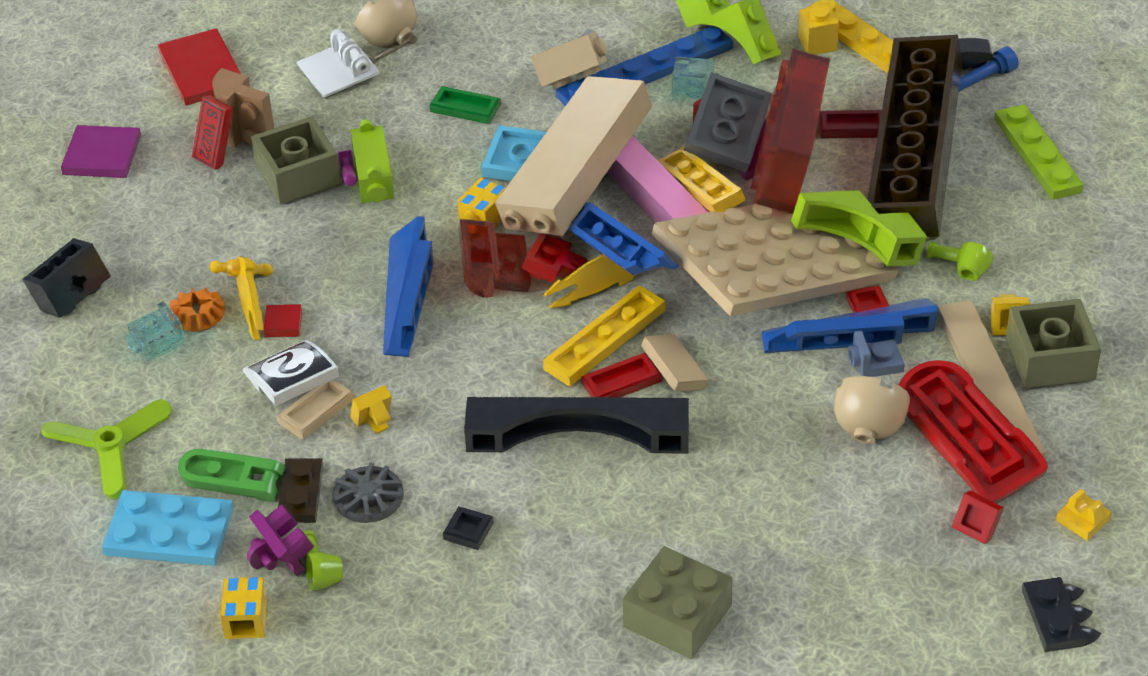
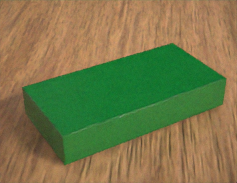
[429,86,501,124]

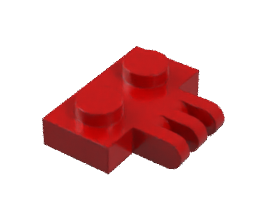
[521,233,589,283]

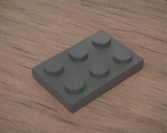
[684,72,773,173]

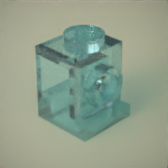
[672,57,720,100]
[126,301,185,362]

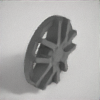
[333,462,404,523]

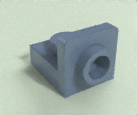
[848,331,905,377]

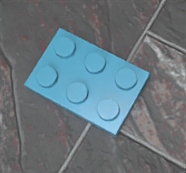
[481,125,546,181]
[102,490,234,566]

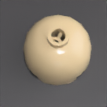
[355,0,417,47]
[834,376,910,444]

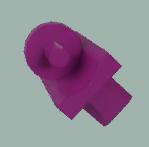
[247,504,315,576]

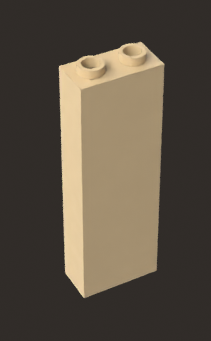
[495,76,652,236]

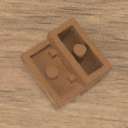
[212,68,274,147]

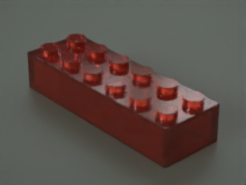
[750,48,830,214]

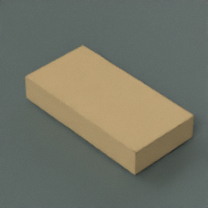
[641,334,709,392]
[276,379,355,440]

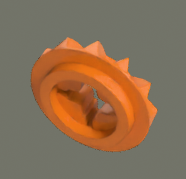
[168,287,225,332]

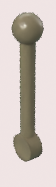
[367,34,417,64]

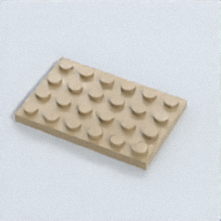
[652,196,899,316]

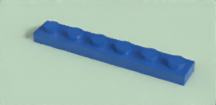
[556,26,733,106]

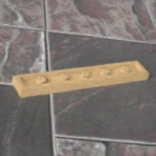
[937,300,1046,458]

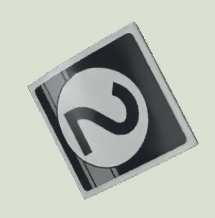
[243,340,339,407]

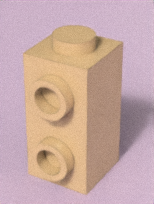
[531,31,607,89]

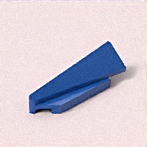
[567,202,679,275]
[383,216,434,357]
[761,298,938,353]

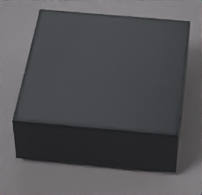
[443,506,494,550]

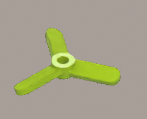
[41,399,172,499]

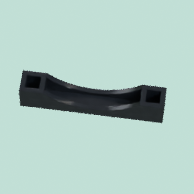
[464,397,689,454]

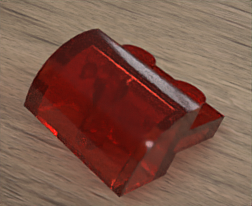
[458,219,531,298]

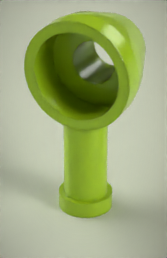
[927,241,994,281]
[303,530,343,591]

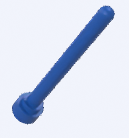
[959,46,1019,92]

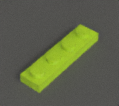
[994,104,1084,200]

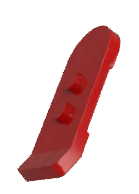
[899,360,1048,503]

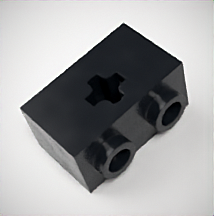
[22,238,111,318]

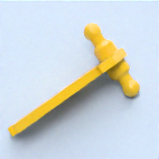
[543,254,635,308]
[209,256,273,340]

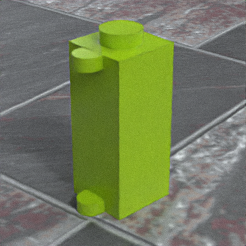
[350,119,394,203]

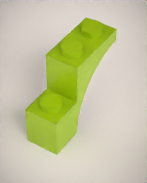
[676,0,781,65]
[791,190,927,267]

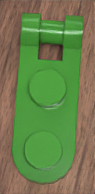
[178,449,285,502]

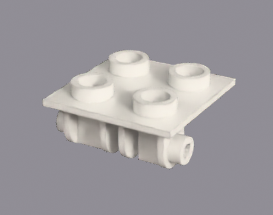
[297,29,380,98]

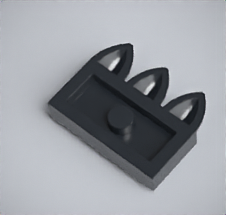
[1022,577,1102,652]

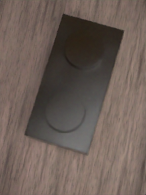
[278,458,324,523]

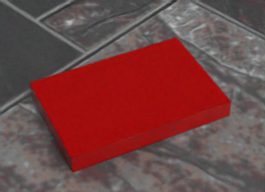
[157,28,241,106]

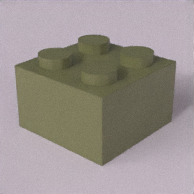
[251,116,342,205]
[1006,299,1101,388]
[623,546,733,659]

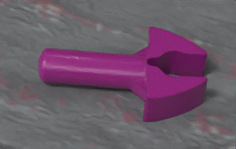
[337,149,357,187]

